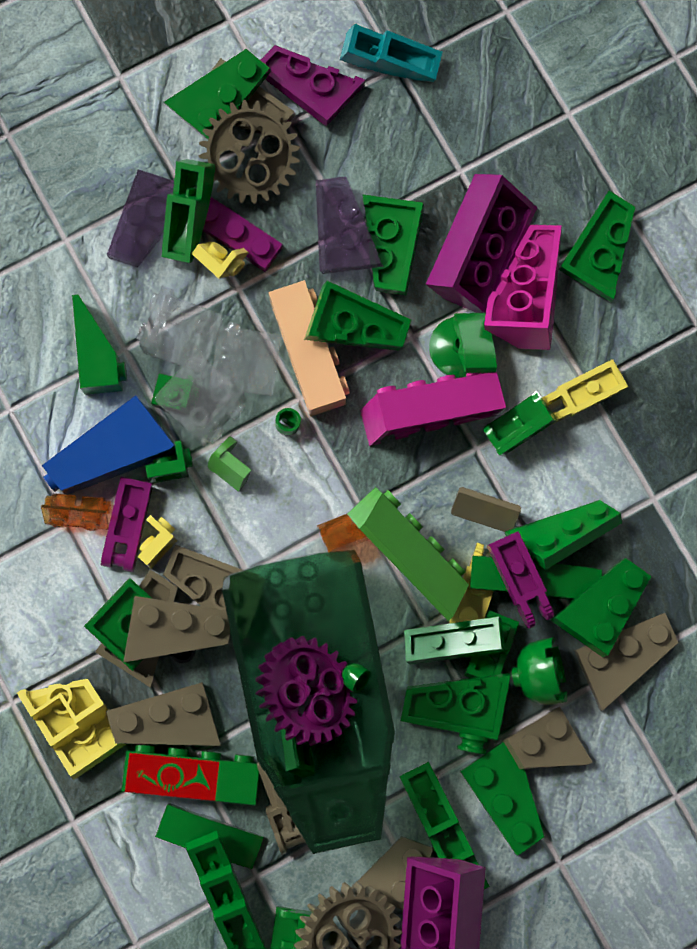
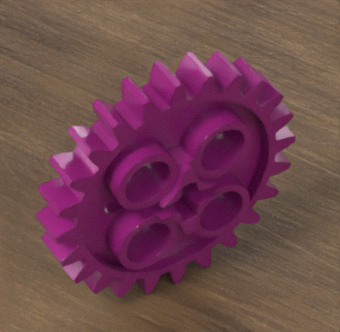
[255,636,357,747]

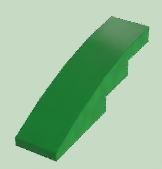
[470,556,602,600]
[399,762,490,890]
[185,831,266,949]

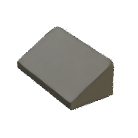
[451,487,521,532]

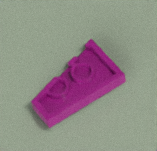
[261,45,365,126]

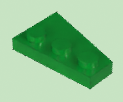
[164,49,272,140]
[558,191,635,303]
[362,194,424,296]
[304,281,411,351]
[505,500,622,570]
[550,558,651,657]
[400,673,511,740]
[460,741,544,856]

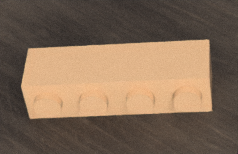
[269,280,350,417]

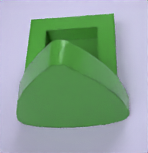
[208,436,251,492]

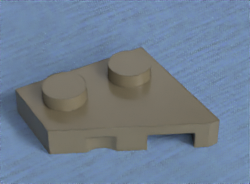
[503,707,592,769]
[351,836,433,910]

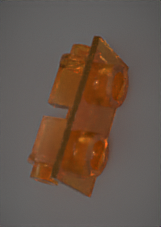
[41,493,111,531]

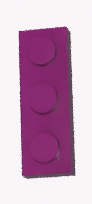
[203,197,283,273]

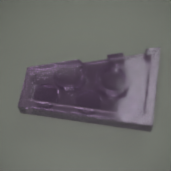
[107,169,174,268]
[316,176,384,274]

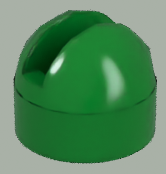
[275,408,301,436]
[342,663,371,693]

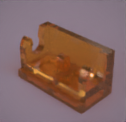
[317,514,370,556]

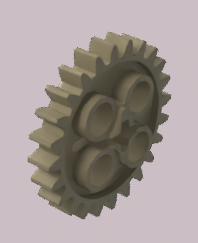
[198,100,300,204]
[294,882,402,949]

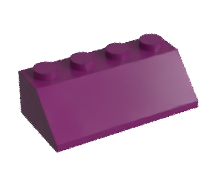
[426,174,537,314]
[400,856,486,949]

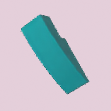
[340,24,443,82]

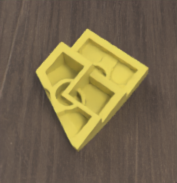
[17,679,126,780]

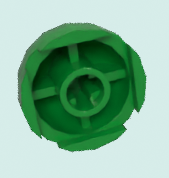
[512,637,567,705]

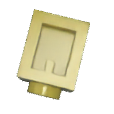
[191,241,248,279]
[137,515,177,569]

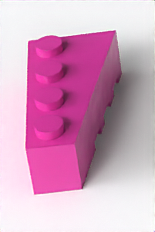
[360,371,506,446]

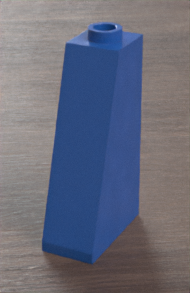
[42,395,176,496]

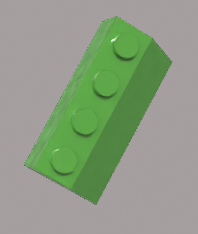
[347,487,469,621]

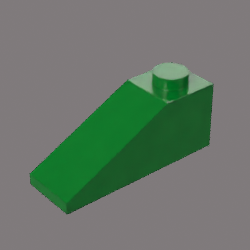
[72,294,127,395]

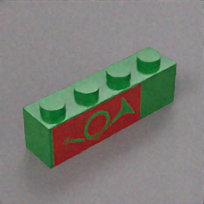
[121,744,260,805]

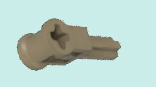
[257,757,313,855]

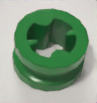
[457,733,488,754]

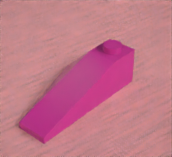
[484,225,562,350]

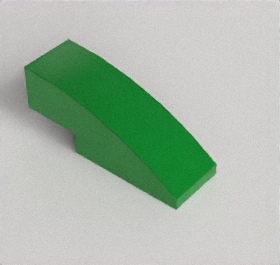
[161,159,216,263]
[155,803,264,869]

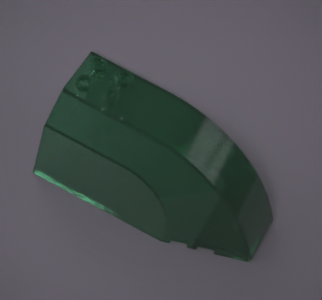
[222,550,395,854]

